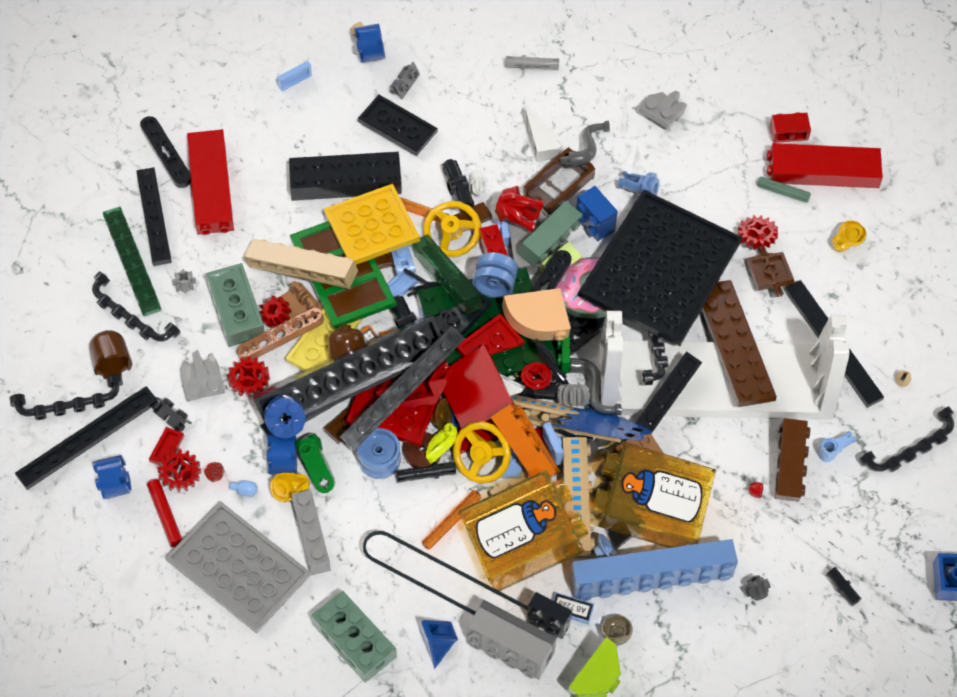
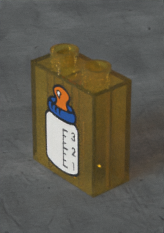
[592,441,716,548]
[459,470,589,591]

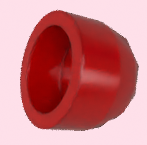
[748,482,764,499]

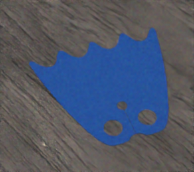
[552,405,652,441]

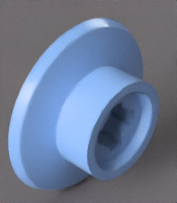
[594,534,618,558]

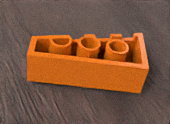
[491,404,561,485]

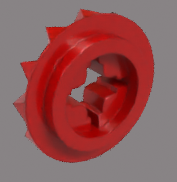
[521,363,552,391]

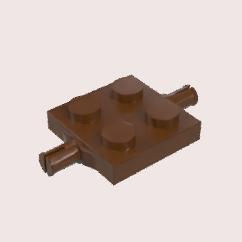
[747,246,794,297]

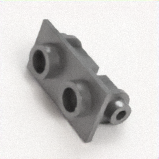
[389,62,420,99]

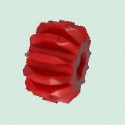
[259,295,292,328]

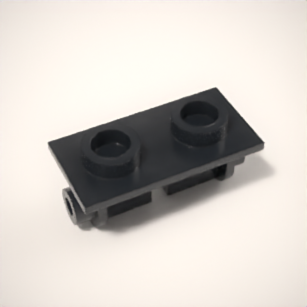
[152,397,192,432]

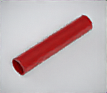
[147,479,183,547]

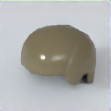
[601,615,633,646]

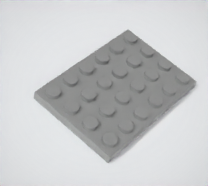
[165,501,311,634]

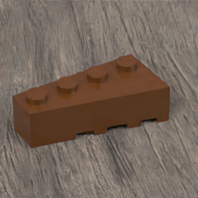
[775,418,811,502]

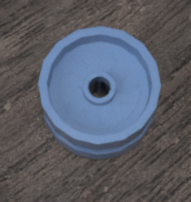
[472,253,518,298]
[357,428,401,479]

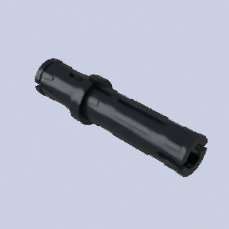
[396,462,457,483]

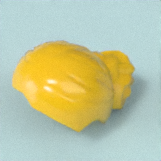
[832,220,867,252]
[270,473,310,503]

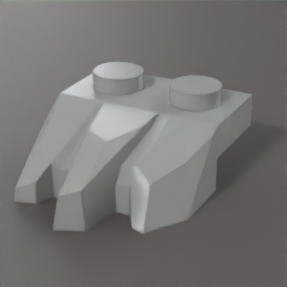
[638,90,687,129]
[180,350,225,402]

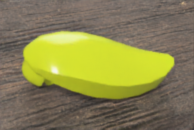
[426,423,458,464]

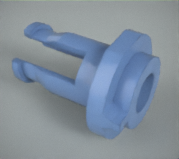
[618,171,660,195]

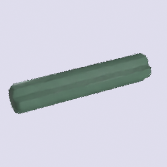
[757,176,811,202]

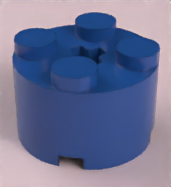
[354,23,385,63]
[264,395,306,438]
[267,435,297,475]
[93,455,132,499]

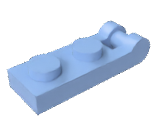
[391,245,416,276]

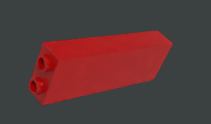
[187,129,234,235]
[766,143,883,188]

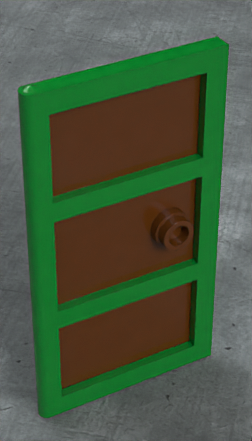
[290,221,397,329]

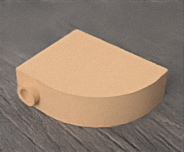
[502,288,571,341]

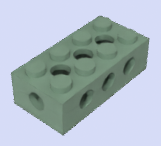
[206,263,265,347]
[311,590,397,683]

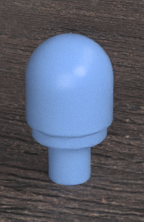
[229,480,258,497]

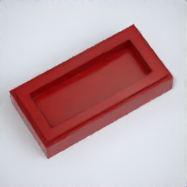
[149,427,185,466]

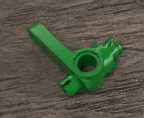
[296,433,336,493]

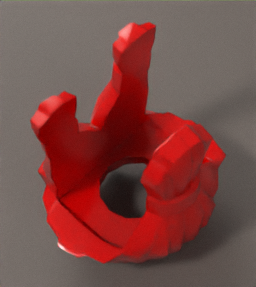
[494,186,544,232]

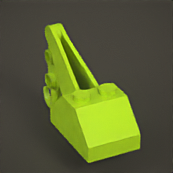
[567,637,621,697]

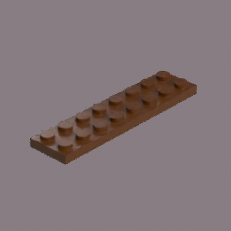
[702,280,777,407]

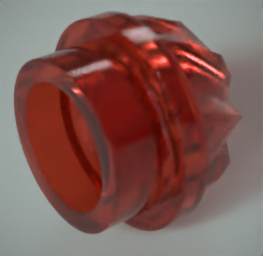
[204,462,225,482]

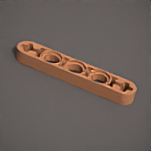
[237,308,324,361]

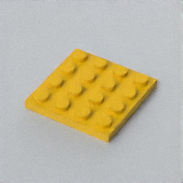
[324,184,420,265]

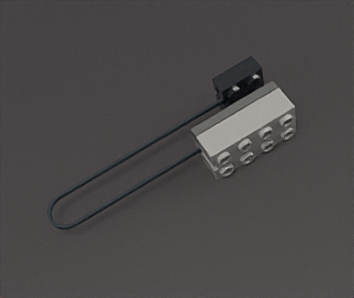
[363,531,572,680]

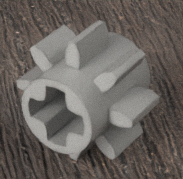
[172,269,197,294]

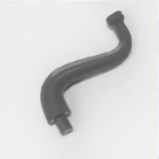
[560,120,610,167]
[560,358,622,416]

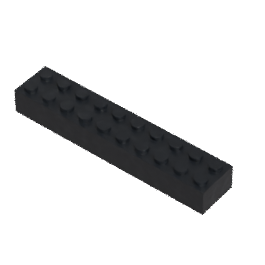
[252,314,441,435]

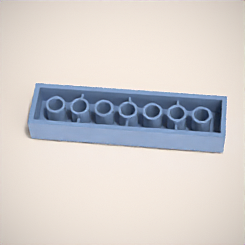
[570,539,738,601]

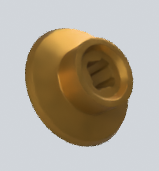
[431,398,452,431]

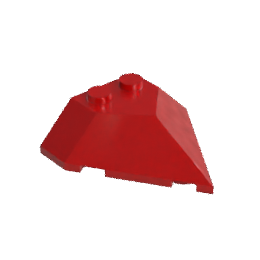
[376,360,453,409]

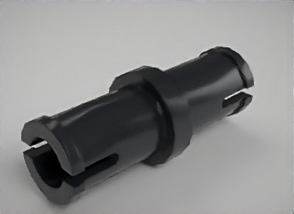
[826,567,862,606]

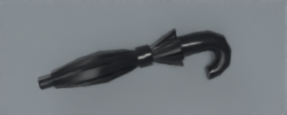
[534,338,569,395]

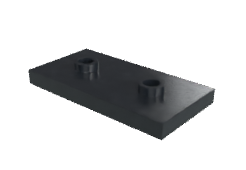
[358,94,438,156]

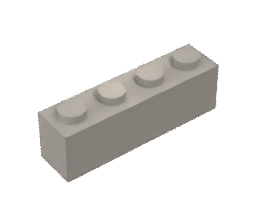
[508,216,540,275]
[291,490,331,575]

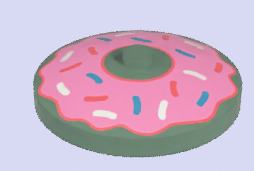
[556,257,607,319]

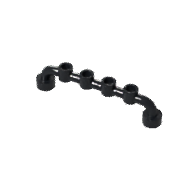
[92,271,181,342]
[642,331,668,386]
[9,374,123,420]
[859,406,955,472]

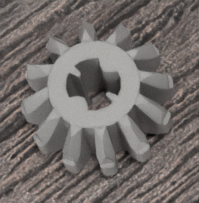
[557,384,590,406]

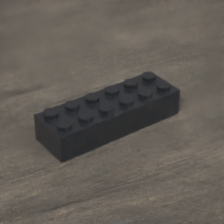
[289,151,402,201]

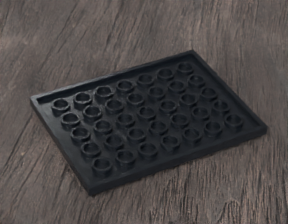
[577,189,743,346]

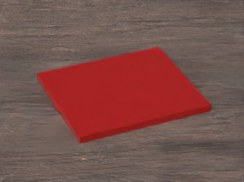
[444,345,515,429]

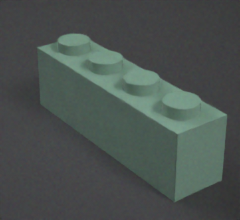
[517,201,583,267]

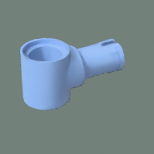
[818,431,856,462]

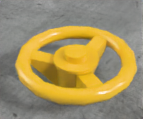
[423,201,482,257]
[453,421,511,484]

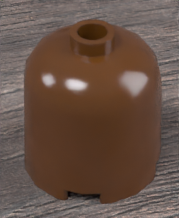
[328,325,365,360]
[89,330,132,379]

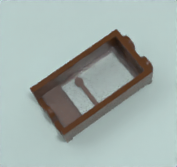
[523,147,595,215]

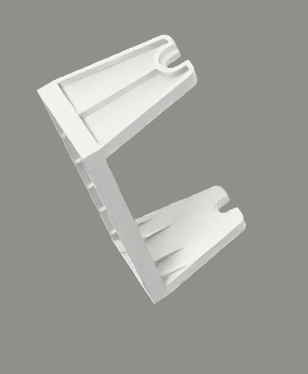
[599,311,849,420]

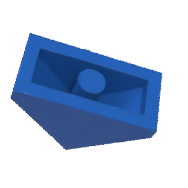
[421,620,458,669]

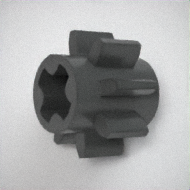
[744,575,771,601]

